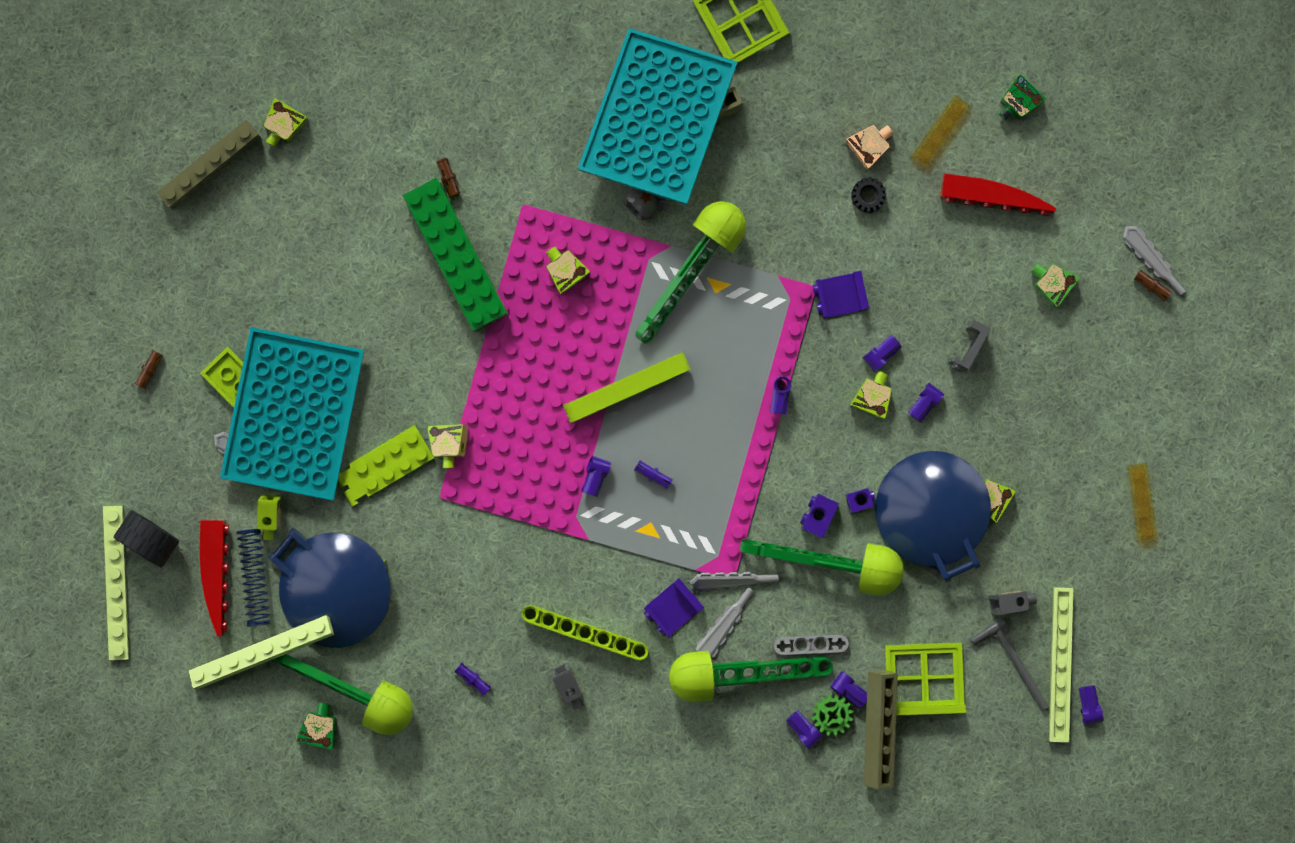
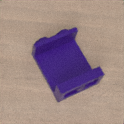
[812,271,869,318]
[644,578,704,637]

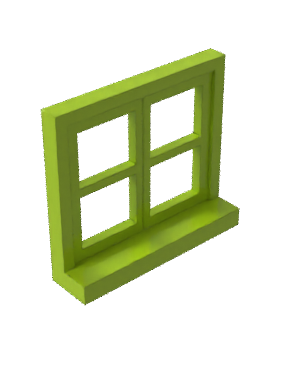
[693,0,791,63]
[885,642,966,715]

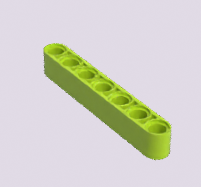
[563,352,691,423]
[522,605,648,660]

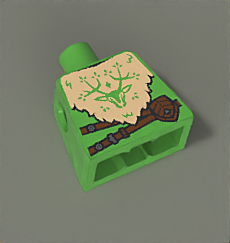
[1031,263,1080,308]

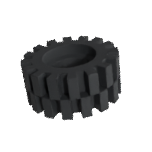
[851,177,887,213]

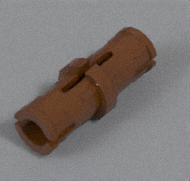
[436,158,461,198]
[1133,270,1172,302]
[134,350,163,390]

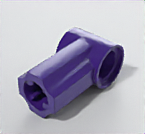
[862,335,902,372]
[770,376,791,415]
[908,382,944,423]
[581,456,611,497]
[830,671,867,708]
[1078,685,1104,726]
[786,710,823,750]

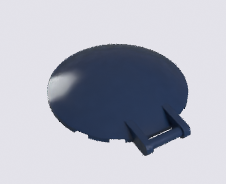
[875,451,991,583]
[268,528,391,648]

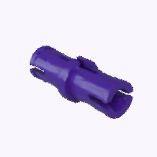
[634,460,673,490]
[454,663,491,696]

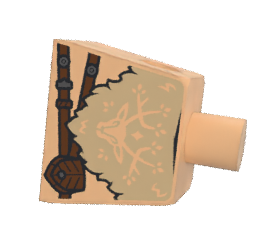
[845,125,894,170]

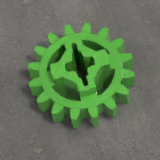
[811,694,853,736]

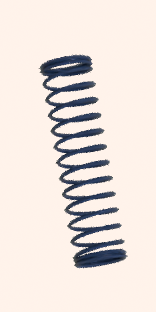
[236,529,271,627]

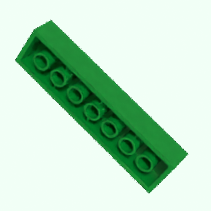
[402,178,509,333]

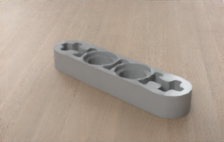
[774,635,849,655]

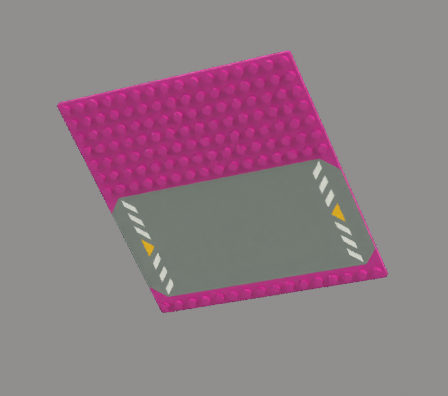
[440,205,814,574]

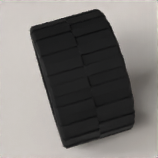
[113,510,180,568]

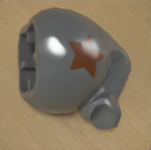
[624,188,670,220]

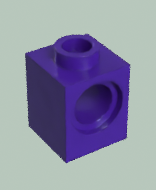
[845,488,876,513]

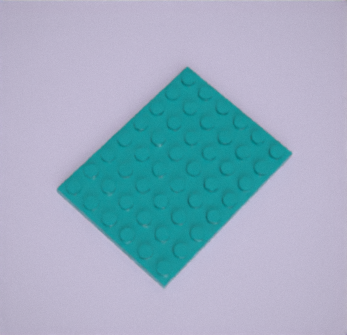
[578,28,738,205]
[220,327,365,501]

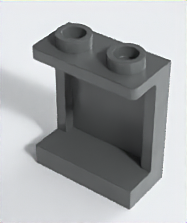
[948,320,991,373]

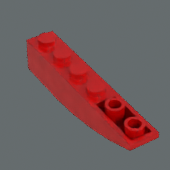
[940,173,1056,216]
[199,520,229,636]

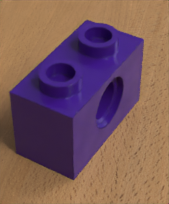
[800,494,839,538]

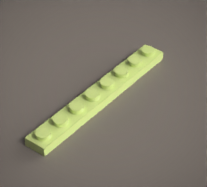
[103,506,129,660]
[1049,587,1073,742]
[189,615,334,690]

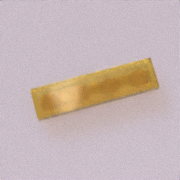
[911,95,970,168]
[1127,463,1157,541]

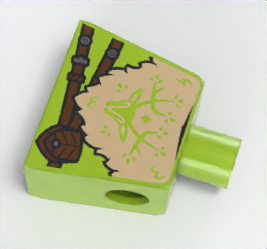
[264,98,308,147]
[546,246,590,295]
[850,371,892,419]
[428,424,469,469]
[984,479,1016,522]
[257,494,282,540]

